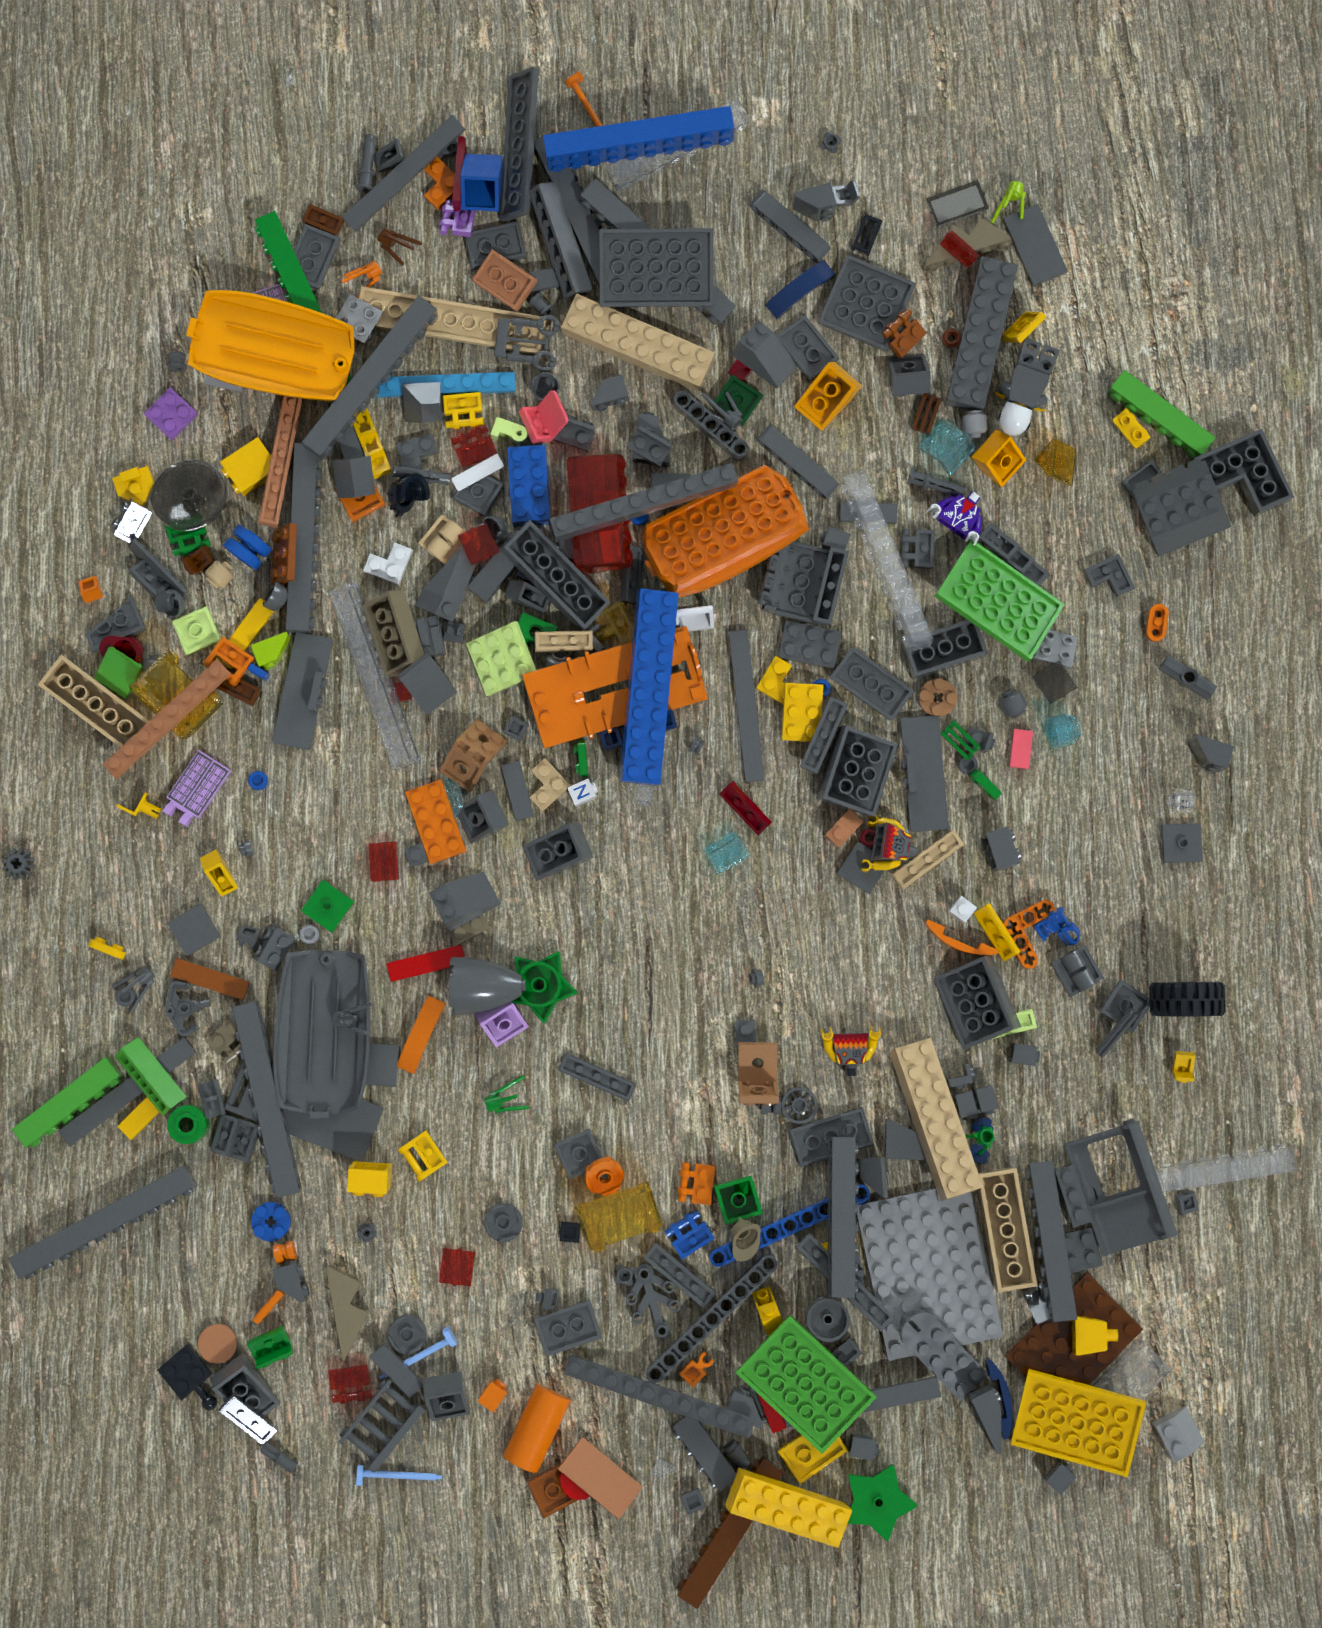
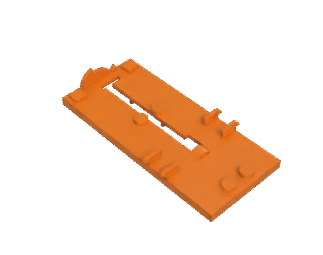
[522,626,708,748]

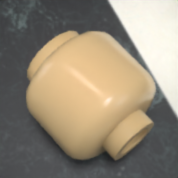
[205,560,234,589]

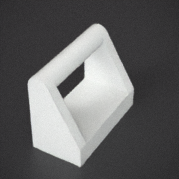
[676,605,714,632]

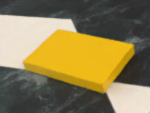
[777,1434,848,1484]

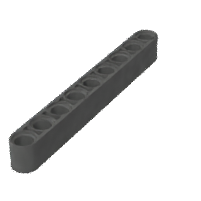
[646,1254,778,1384]

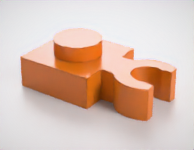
[679,1351,714,1388]

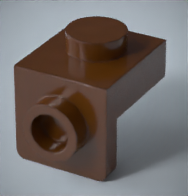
[181,545,216,575]

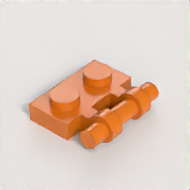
[677,1162,715,1205]

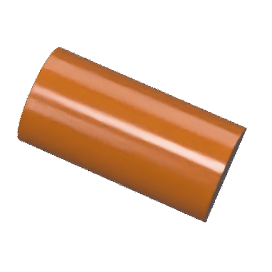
[503,1382,572,1473]

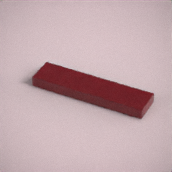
[452,136,466,211]

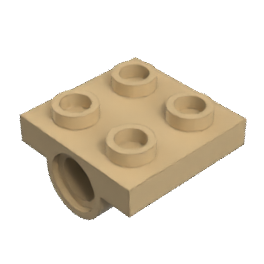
[418,515,472,565]

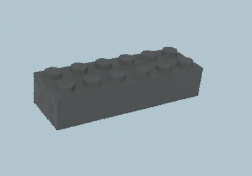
[499,520,611,631]

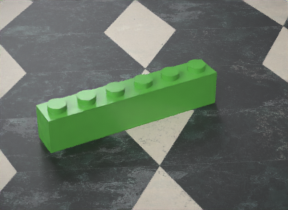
[1108,370,1216,458]
[11,1057,123,1148]

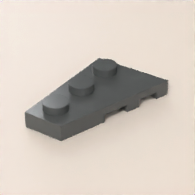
[86,595,147,653]

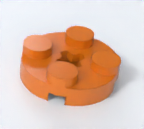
[585,1156,624,1196]

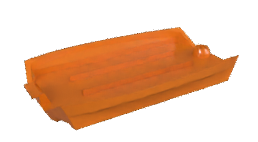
[642,465,809,598]

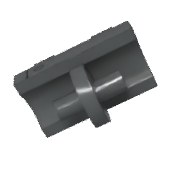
[198,1080,226,1119]

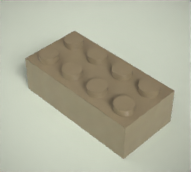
[363,591,424,677]

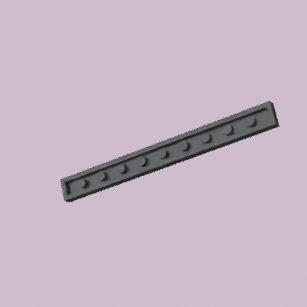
[564,1355,756,1438]

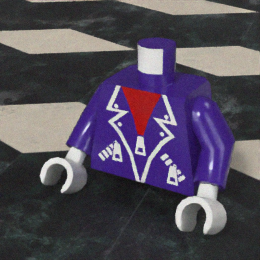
[927,492,982,546]

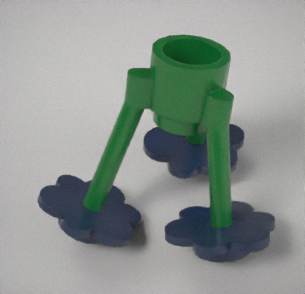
[965,1117,995,1165]

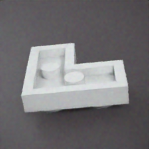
[363,543,413,585]

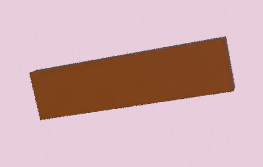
[170,958,250,1000]

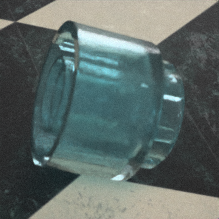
[1045,713,1081,749]

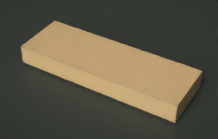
[535,631,593,652]

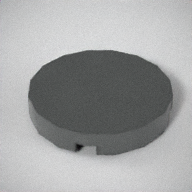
[484,1203,523,1242]
[388,1315,427,1354]

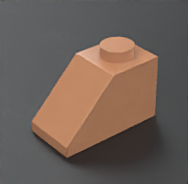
[824,810,864,849]

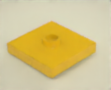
[1001,311,1046,343]

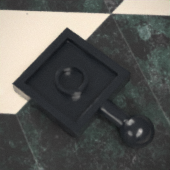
[157,1344,217,1411]

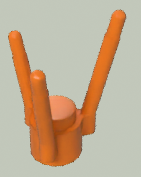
[341,260,382,299]

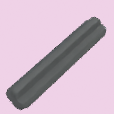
[1096,1008,1138,1057]

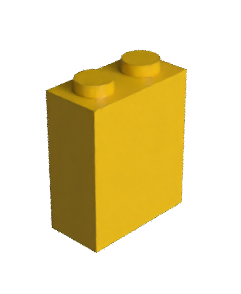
[220,437,271,497]

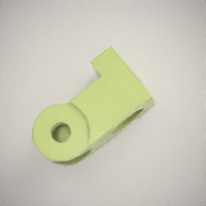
[491,417,528,445]

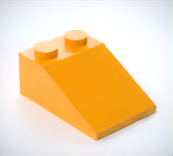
[794,362,862,431]

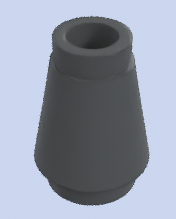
[722,1439,751,1469]

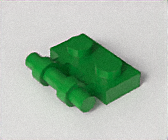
[165,514,211,556]

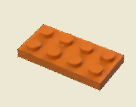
[405,779,467,865]

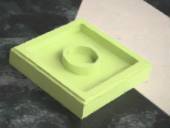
[172,606,221,656]

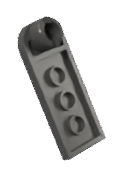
[899,1310,988,1401]

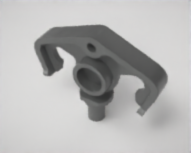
[165,981,211,1036]

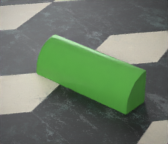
[115,1037,186,1116]

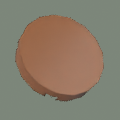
[198,1323,238,1364]

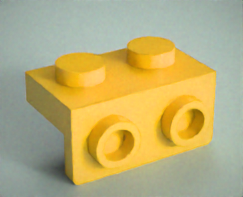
[1112,408,1151,449]

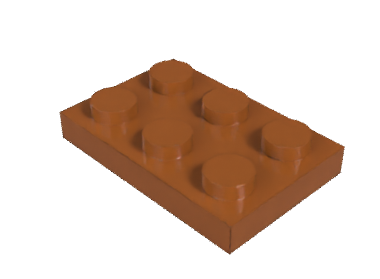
[270,523,297,585]

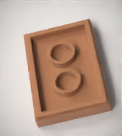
[471,249,538,312]

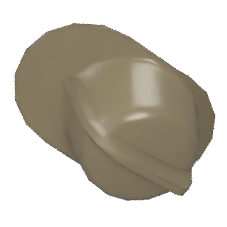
[730,1218,761,1262]

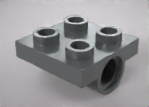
[1050,945,1104,997]

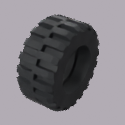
[1149,982,1226,1017]

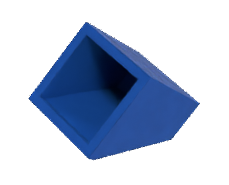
[461,153,503,212]

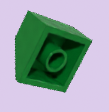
[714,1175,763,1225]

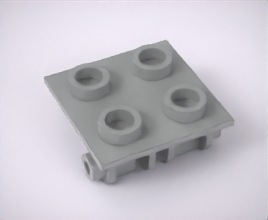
[336,294,383,344]
[1033,630,1078,669]

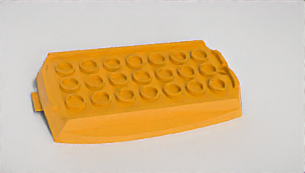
[186,290,355,402]

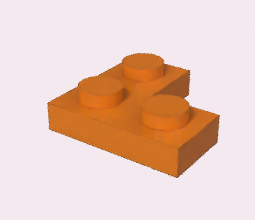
[424,157,455,211]

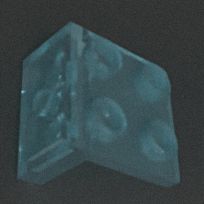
[919,420,976,475]

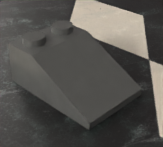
[732,320,797,389]
[523,822,594,881]
[429,872,501,932]
[211,1353,280,1417]
[967,1384,1002,1455]

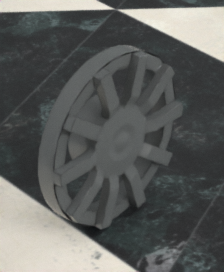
[781,1087,818,1124]

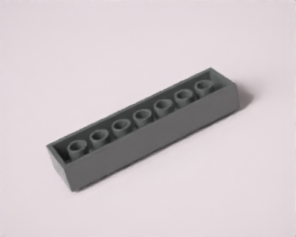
[945,256,1018,412]

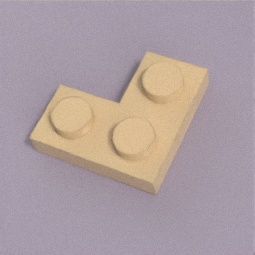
[530,758,570,812]

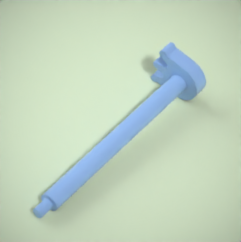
[379,1326,457,1379]
[356,1465,442,1486]

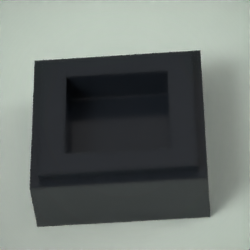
[560,1221,581,1243]

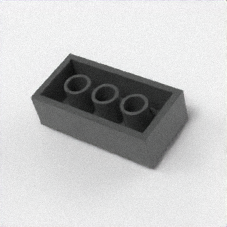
[901,620,988,680]

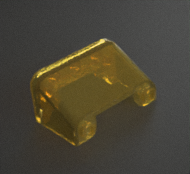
[129,649,223,740]
[574,1180,664,1253]

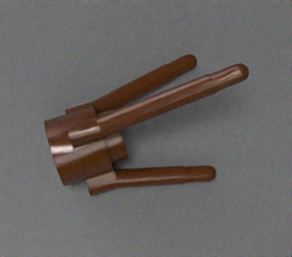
[378,228,422,265]

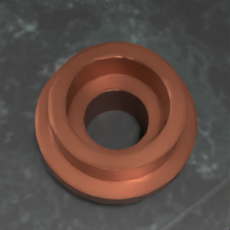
[942,329,961,348]

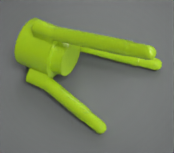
[990,181,1026,224]

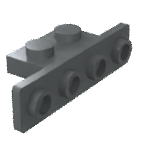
[129,539,187,599]

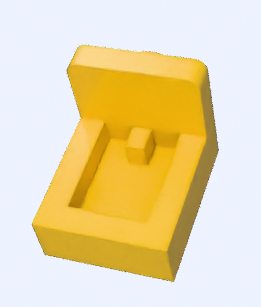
[1172,1051,1196,1083]

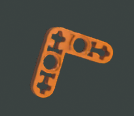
[1003,900,1055,969]

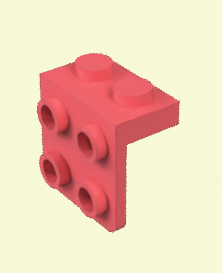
[518,391,568,443]

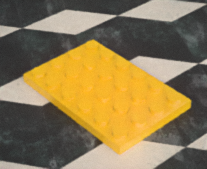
[1011,1369,1146,1477]

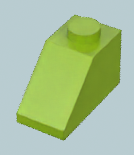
[251,631,291,670]

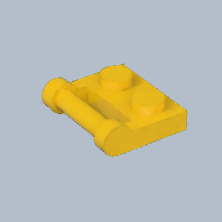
[398,1130,448,1182]

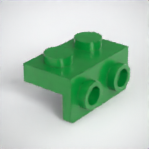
[247,1326,293,1369]

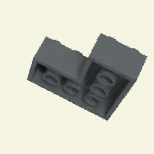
[1191,429,1294,517]

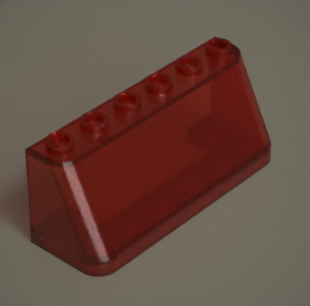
[567,454,633,574]

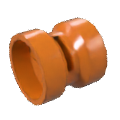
[273,1240,297,1264]

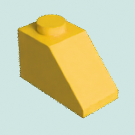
[200,849,238,897]

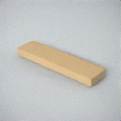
[891,830,965,890]

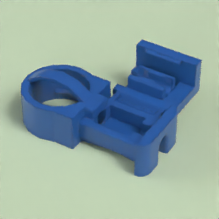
[1035,907,1080,946]

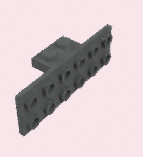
[272,632,333,750]
[900,716,949,832]

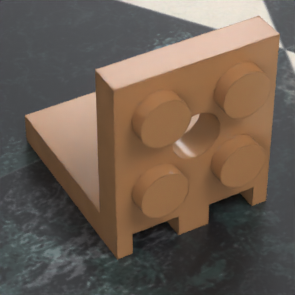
[439,719,508,793]
[738,1042,779,1106]

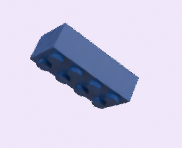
[507,445,551,527]

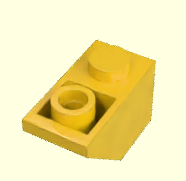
[752,1286,783,1336]

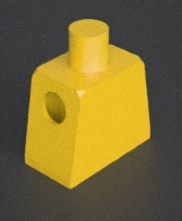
[1072,1315,1118,1355]

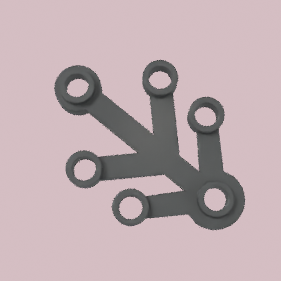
[626,1264,681,1339]

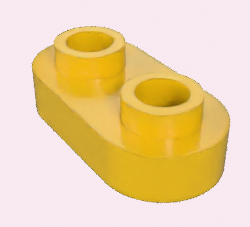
[87,936,126,960]

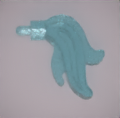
[445,780,464,818]

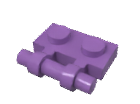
[439,200,476,237]

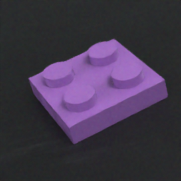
[144,387,198,441]

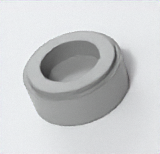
[300,925,320,944]

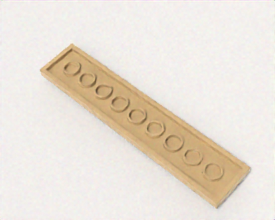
[359,286,547,355]

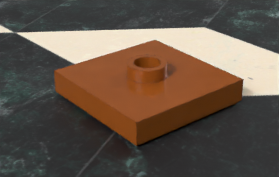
[526,1463,577,1519]

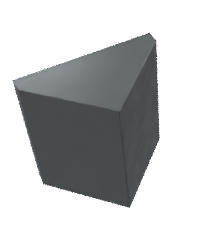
[332,456,376,498]

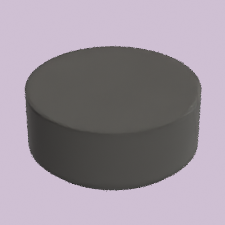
[958,756,978,775]
[116,987,136,1007]

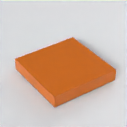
[334,486,386,523]

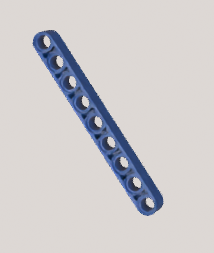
[709,1183,870,1267]

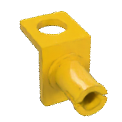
[116,792,162,820]

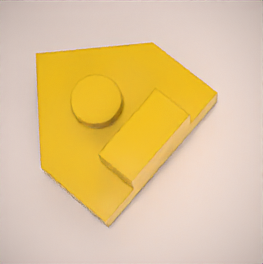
[112,466,155,507]

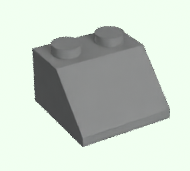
[1151,1406,1204,1463]

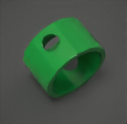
[167,1105,210,1144]

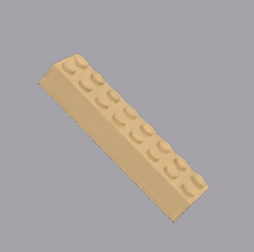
[561,294,715,393]
[890,1038,983,1202]

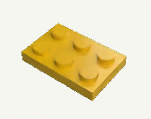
[781,683,823,742]

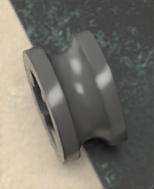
[689,736,705,756]

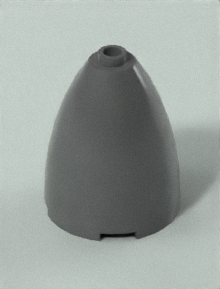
[449,957,526,1015]

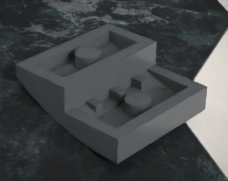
[366,1043,400,1087]
[210,1114,259,1163]

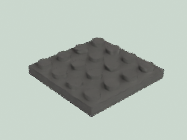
[818,254,916,352]

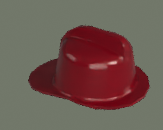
[99,636,144,663]

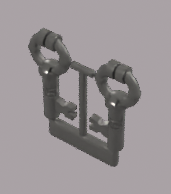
[494,314,560,372]

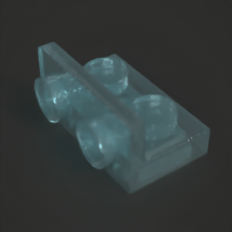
[703,832,750,875]

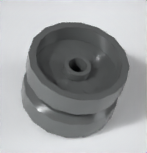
[805,1295,850,1342]

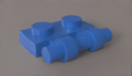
[664,1210,715,1259]

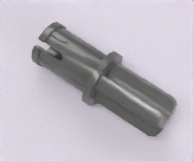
[260,1443,298,1474]

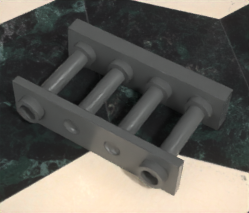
[339,1379,427,1473]

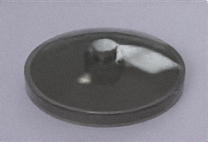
[151,460,227,531]

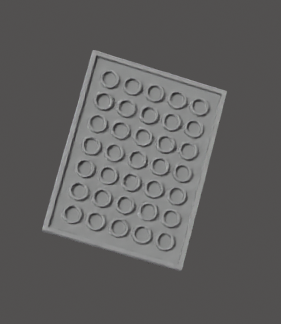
[857,1188,1003,1361]

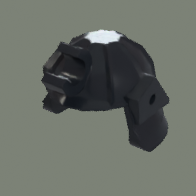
[387,473,430,517]

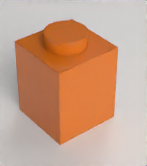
[477,1379,508,1413]

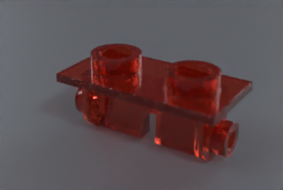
[940,231,980,269]

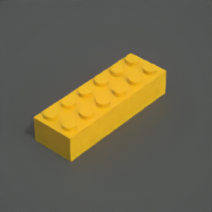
[725,1468,852,1548]

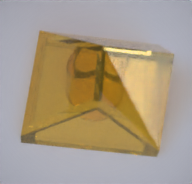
[1034,439,1076,486]

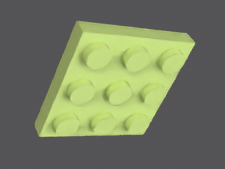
[466,621,536,696]

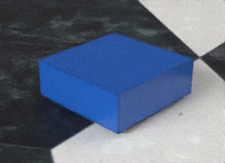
[247,663,270,681]

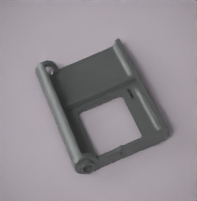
[1064,1118,1178,1257]

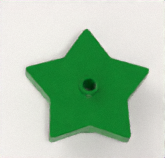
[512,951,578,1024]
[847,1464,918,1541]

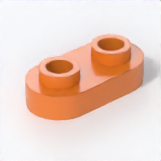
[1146,604,1169,642]

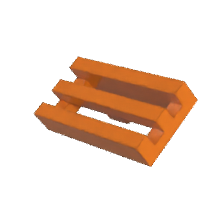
[253,1289,286,1325]

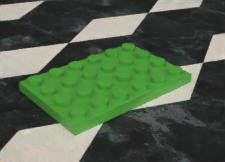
[934,540,1065,662]
[736,1314,877,1454]

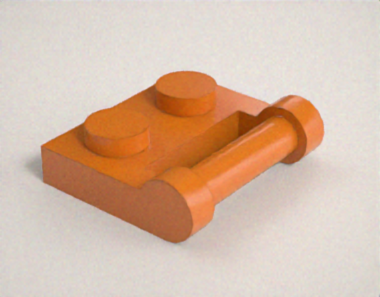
[203,637,255,687]

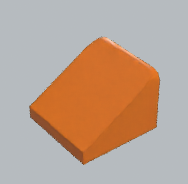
[78,575,103,603]

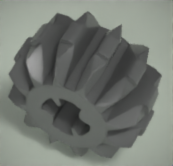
[2,848,36,880]

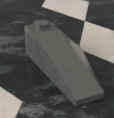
[415,544,481,622]

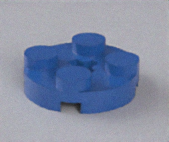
[251,1202,291,1242]

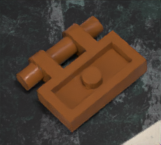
[882,308,927,358]

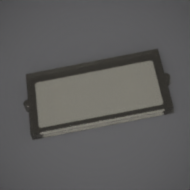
[926,180,989,227]

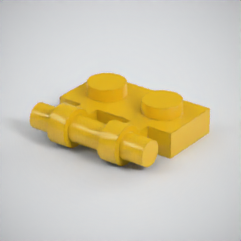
[443,392,484,430]

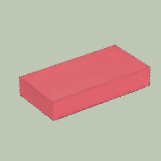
[1009,729,1033,769]

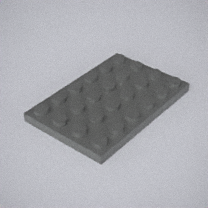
[599,228,714,307]

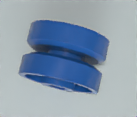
[222,524,272,571]

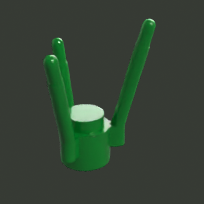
[484,1075,529,1114]

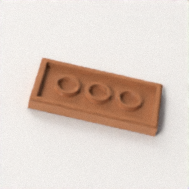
[557,1437,643,1519]

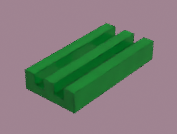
[941,720,981,760]

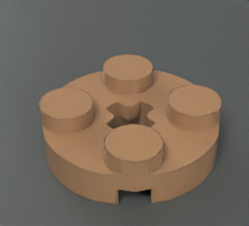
[919,678,958,717]

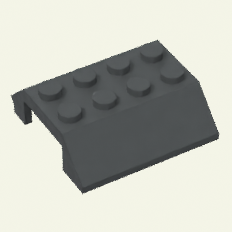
[1133,458,1231,556]
[758,541,849,625]

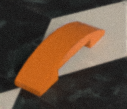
[924,919,999,956]
[398,995,446,1074]

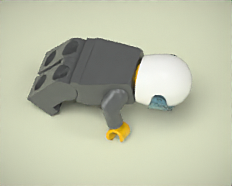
[994,338,1060,436]

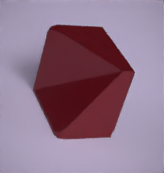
[728,359,753,382]

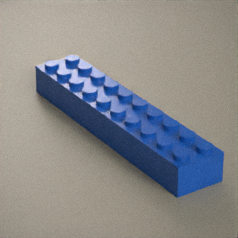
[543,106,735,172]
[619,588,679,786]

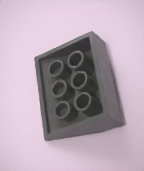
[816,725,898,817]
[934,955,1021,1050]

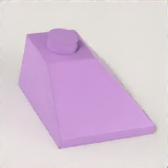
[475,1002,529,1047]

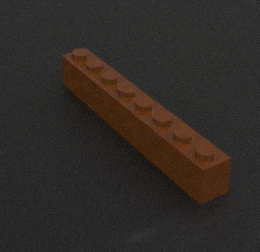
[676,1456,783,1609]

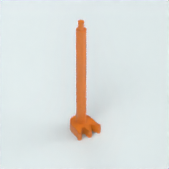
[565,71,602,127]

